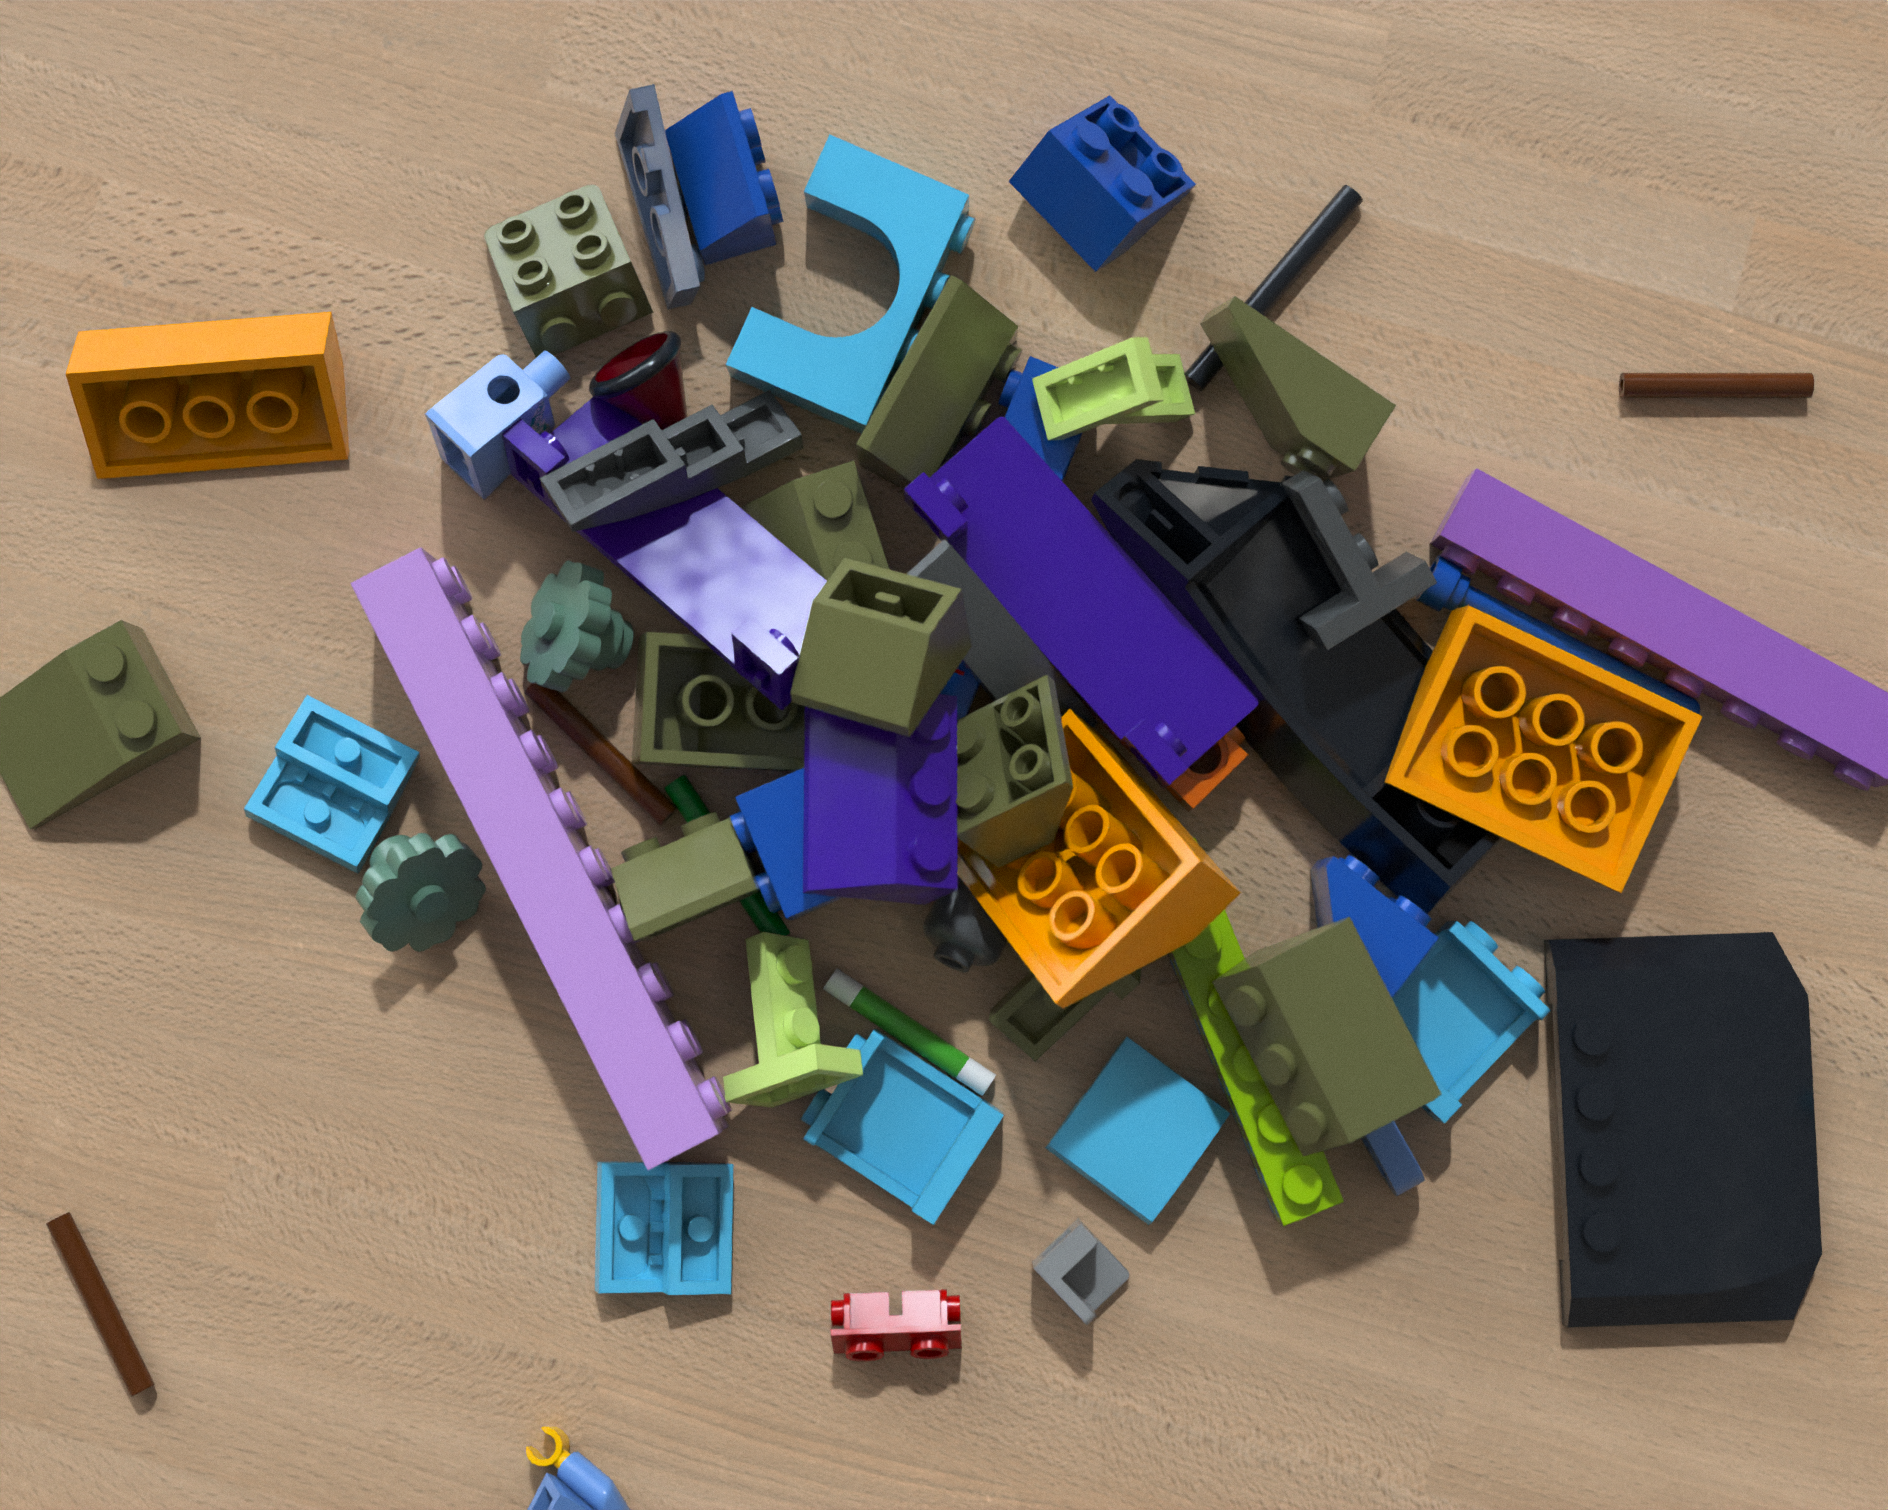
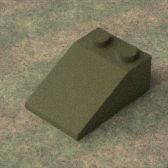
[1200,296,1396,481]
[0,620,201,830]
[632,632,805,771]

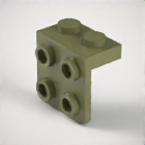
[484,185,654,357]

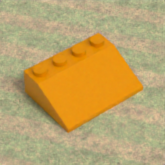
[1384,605,1703,893]
[957,709,1241,1009]

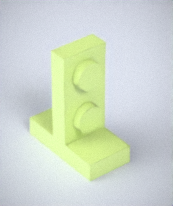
[1032,337,1195,440]
[723,932,863,1108]

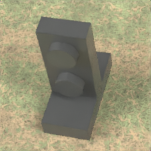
[1282,470,1437,650]

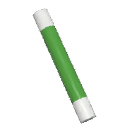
[823,968,996,1096]

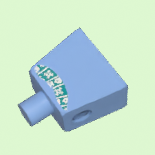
[425,350,570,500]

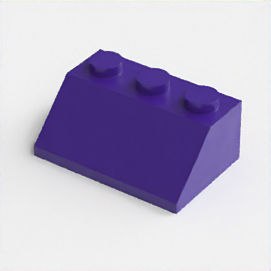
[803,694,957,905]

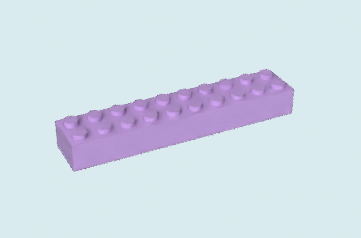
[351,547,732,1170]

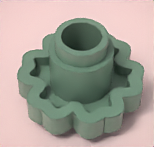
[520,560,634,693]
[356,833,486,952]

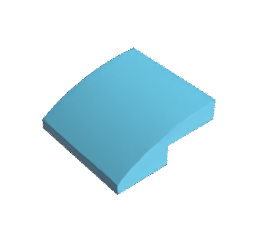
[244,695,420,874]
[1045,1037,1230,1225]
[595,1161,734,1295]

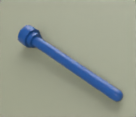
[1415,555,1700,714]

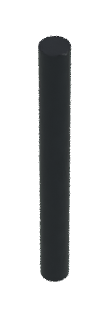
[1184,185,1363,391]

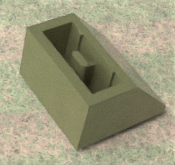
[791,558,972,737]
[956,675,1073,868]

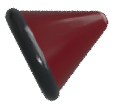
[589,331,688,430]

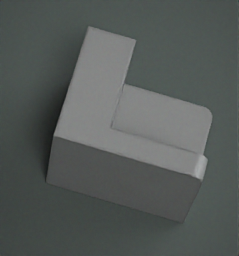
[1032,1218,1129,1325]

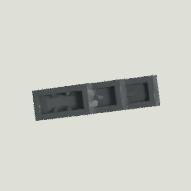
[540,390,803,532]
[907,539,1098,727]

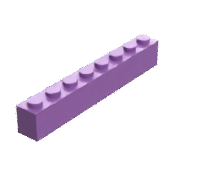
[1430,468,1888,791]

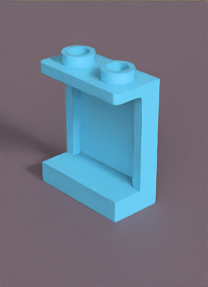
[1392,921,1551,1124]
[800,1029,1004,1225]

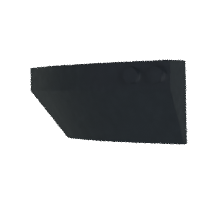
[1091,459,1503,914]

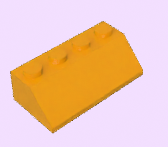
[66,312,349,479]

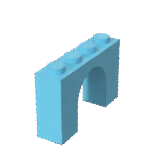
[726,134,975,434]

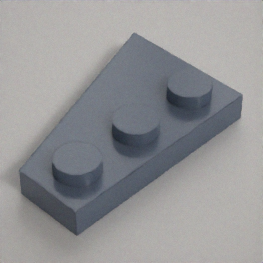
[615,84,705,310]

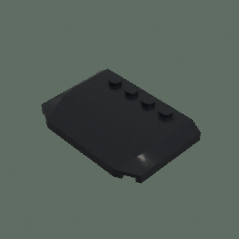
[1544,932,1822,1328]

